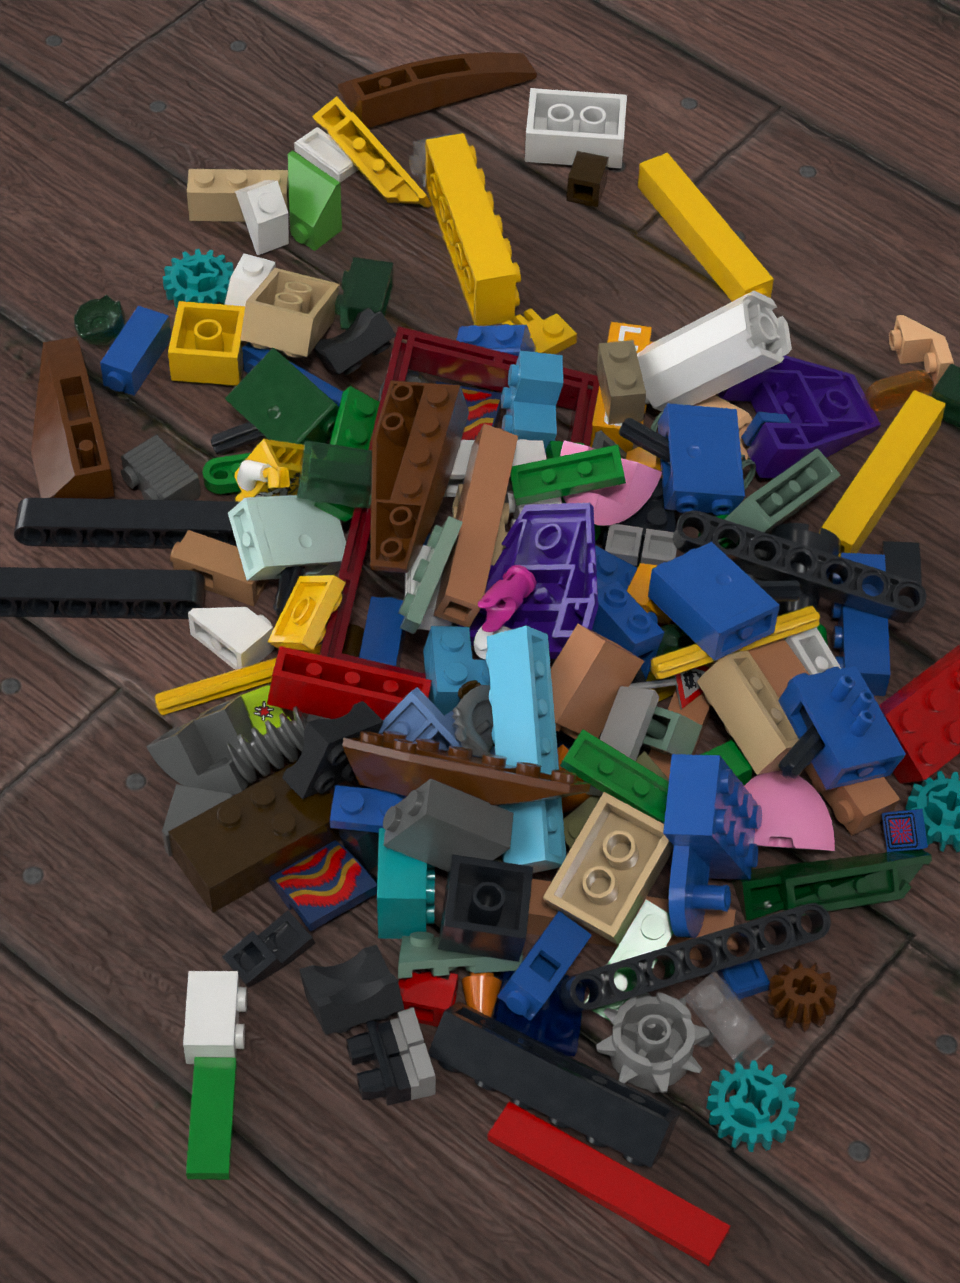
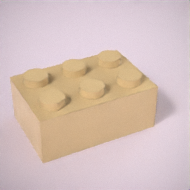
[240,268,340,357]
[543,792,674,945]

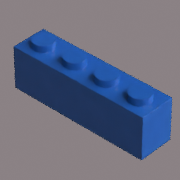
[830,553,891,696]

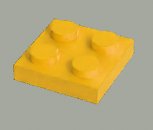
[267,575,346,650]

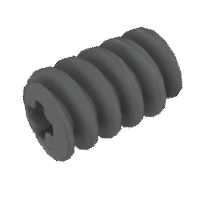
[227,706,308,783]

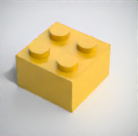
[168,301,248,386]

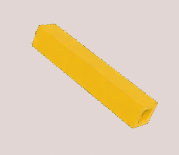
[638,153,774,302]
[819,390,946,557]

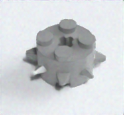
[596,992,710,1093]

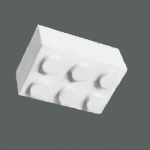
[525,88,627,168]

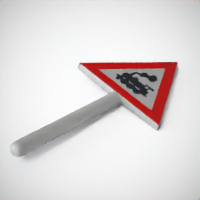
[629,665,709,710]

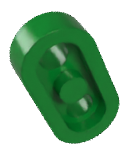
[202,453,251,494]

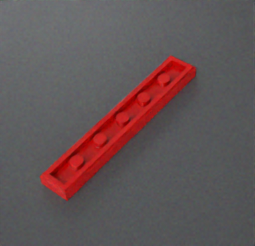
[487,1101,731,1266]

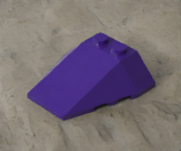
[458,503,598,659]

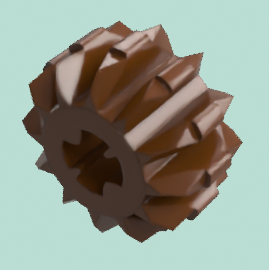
[767,959,837,1032]

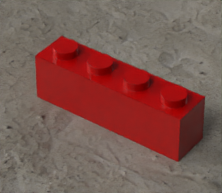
[267,646,432,720]

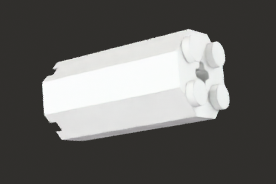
[637,291,792,411]

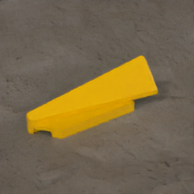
[312,96,432,208]

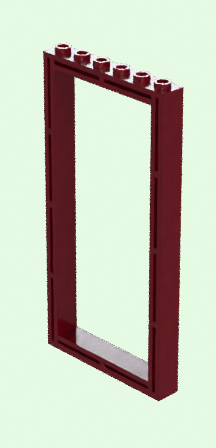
[319,326,599,679]

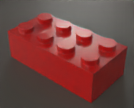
[879,644,960,783]

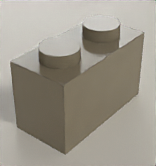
[596,340,646,425]

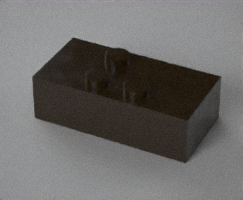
[168,761,341,913]

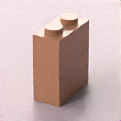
[551,624,644,739]

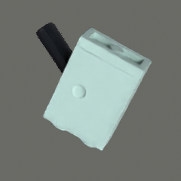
[228,494,346,617]

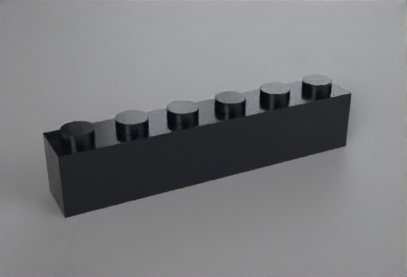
[428,1001,681,1168]

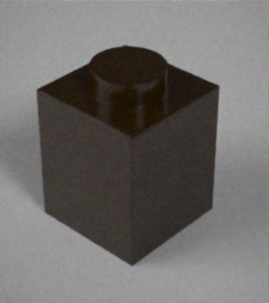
[566,151,609,207]

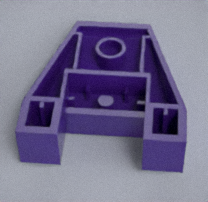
[718,355,881,478]

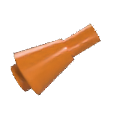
[461,972,502,1017]

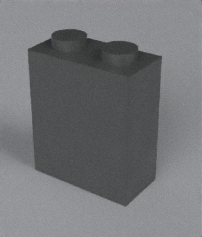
[383,779,514,872]

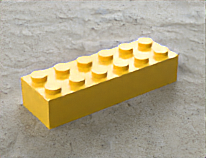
[425,133,521,326]

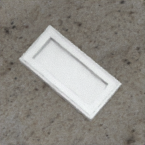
[294,127,359,183]

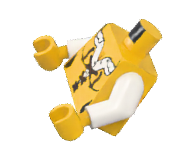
[235,439,323,502]

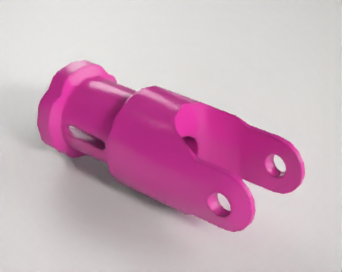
[478,565,536,632]

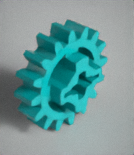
[163,249,234,308]
[905,771,960,852]
[706,1060,799,1152]

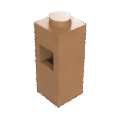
[170,530,270,607]

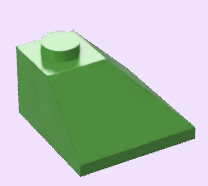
[288,150,342,251]

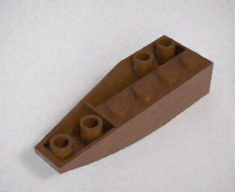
[338,52,537,128]
[31,336,115,499]
[370,381,469,573]
[342,731,591,805]

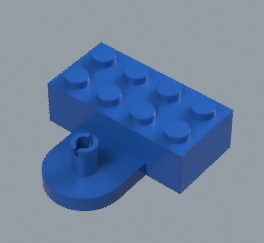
[663,754,762,938]

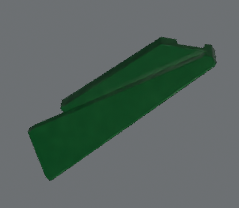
[732,849,932,921]

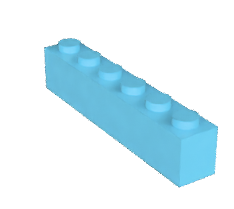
[486,626,566,873]

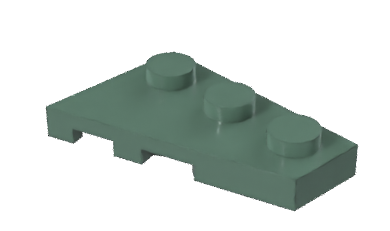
[398,516,463,634]
[398,932,523,978]

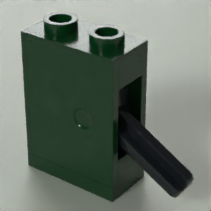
[211,348,339,457]

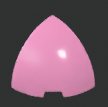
[560,441,662,526]
[744,771,835,851]

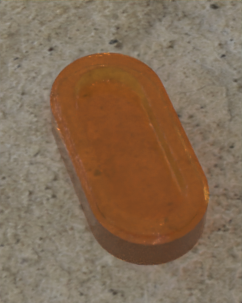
[865,370,934,411]

